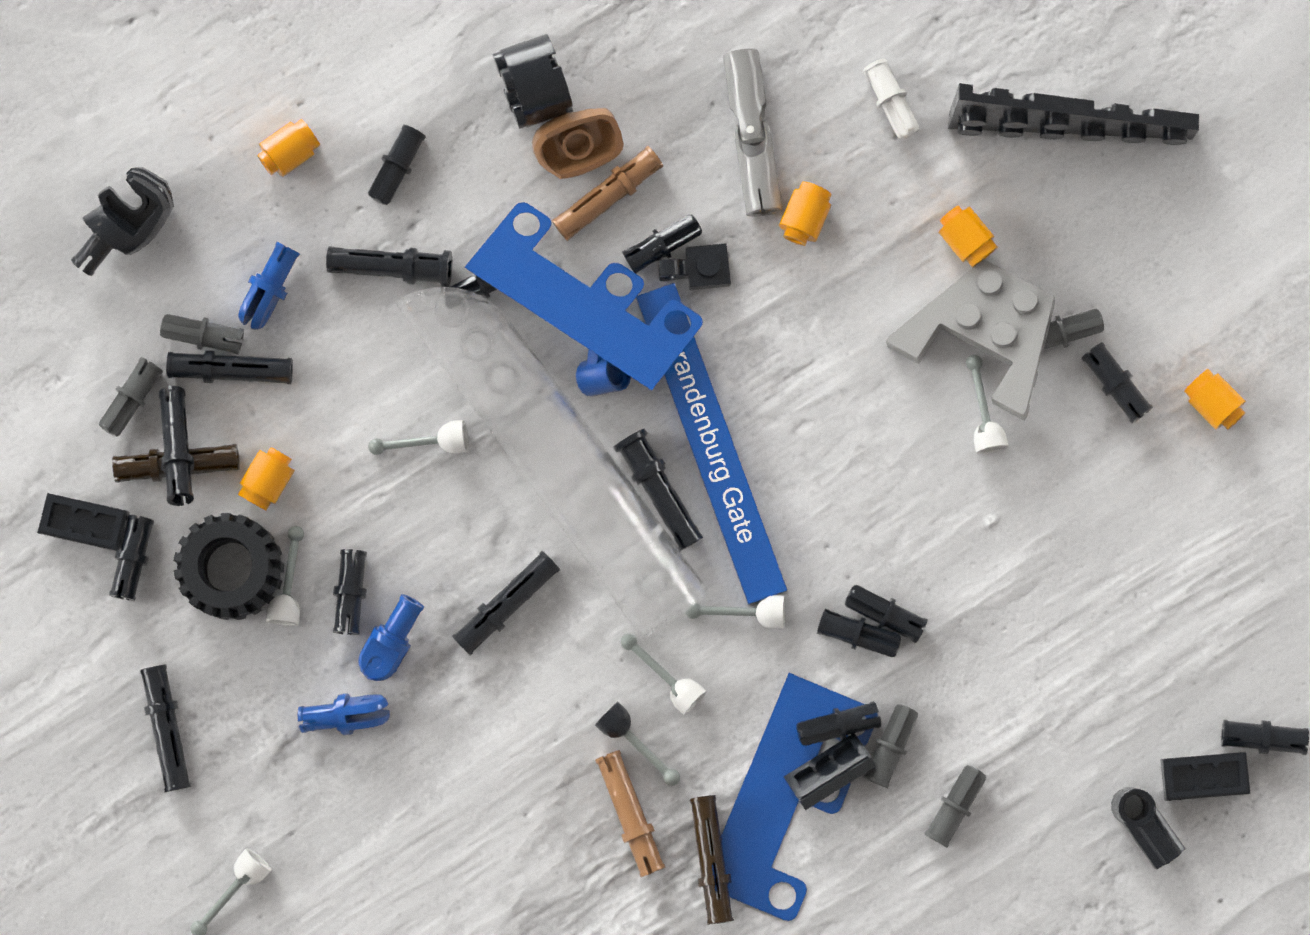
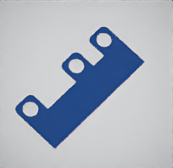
[464,202,703,390]
[712,673,878,921]

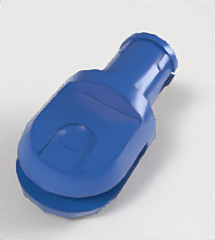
[238,242,300,330]
[358,594,425,681]
[297,693,390,735]

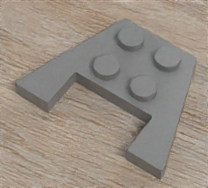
[886,259,1055,421]

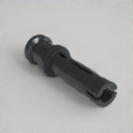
[326,246,453,287]
[613,428,703,551]

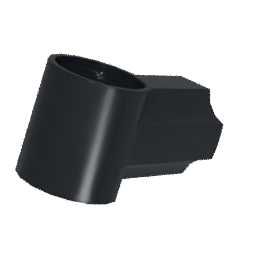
[1111,787,1186,870]

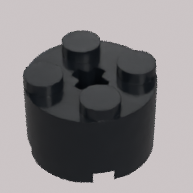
[492,34,573,129]

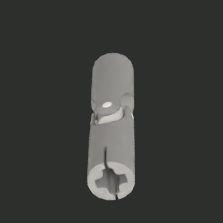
[723,49,782,217]

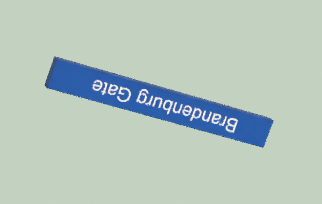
[636,283,787,605]

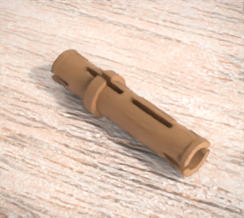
[552,146,664,241]
[595,750,666,877]

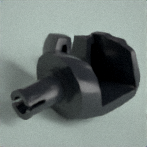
[71,167,174,276]

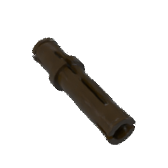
[112,444,240,483]
[690,795,734,925]

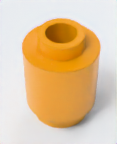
[257,119,320,177]
[779,182,832,246]
[938,205,998,268]
[1184,369,1246,430]
[238,447,295,511]

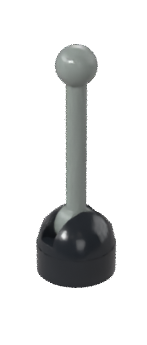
[595,701,680,786]

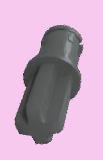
[1044,309,1104,350]
[160,314,244,355]
[99,357,163,437]
[863,704,918,789]
[924,765,986,848]

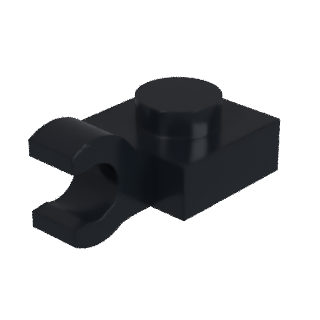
[658,243,731,290]

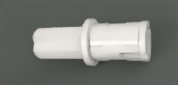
[863,58,919,139]

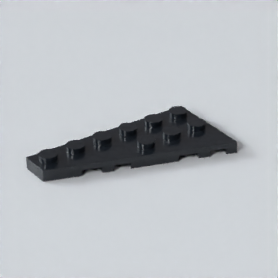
[948,83,1199,145]

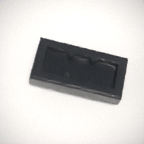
[37,493,130,551]
[784,733,876,811]
[1160,752,1251,801]

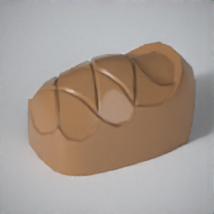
[532,108,624,179]

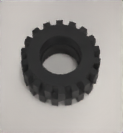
[173,513,284,620]

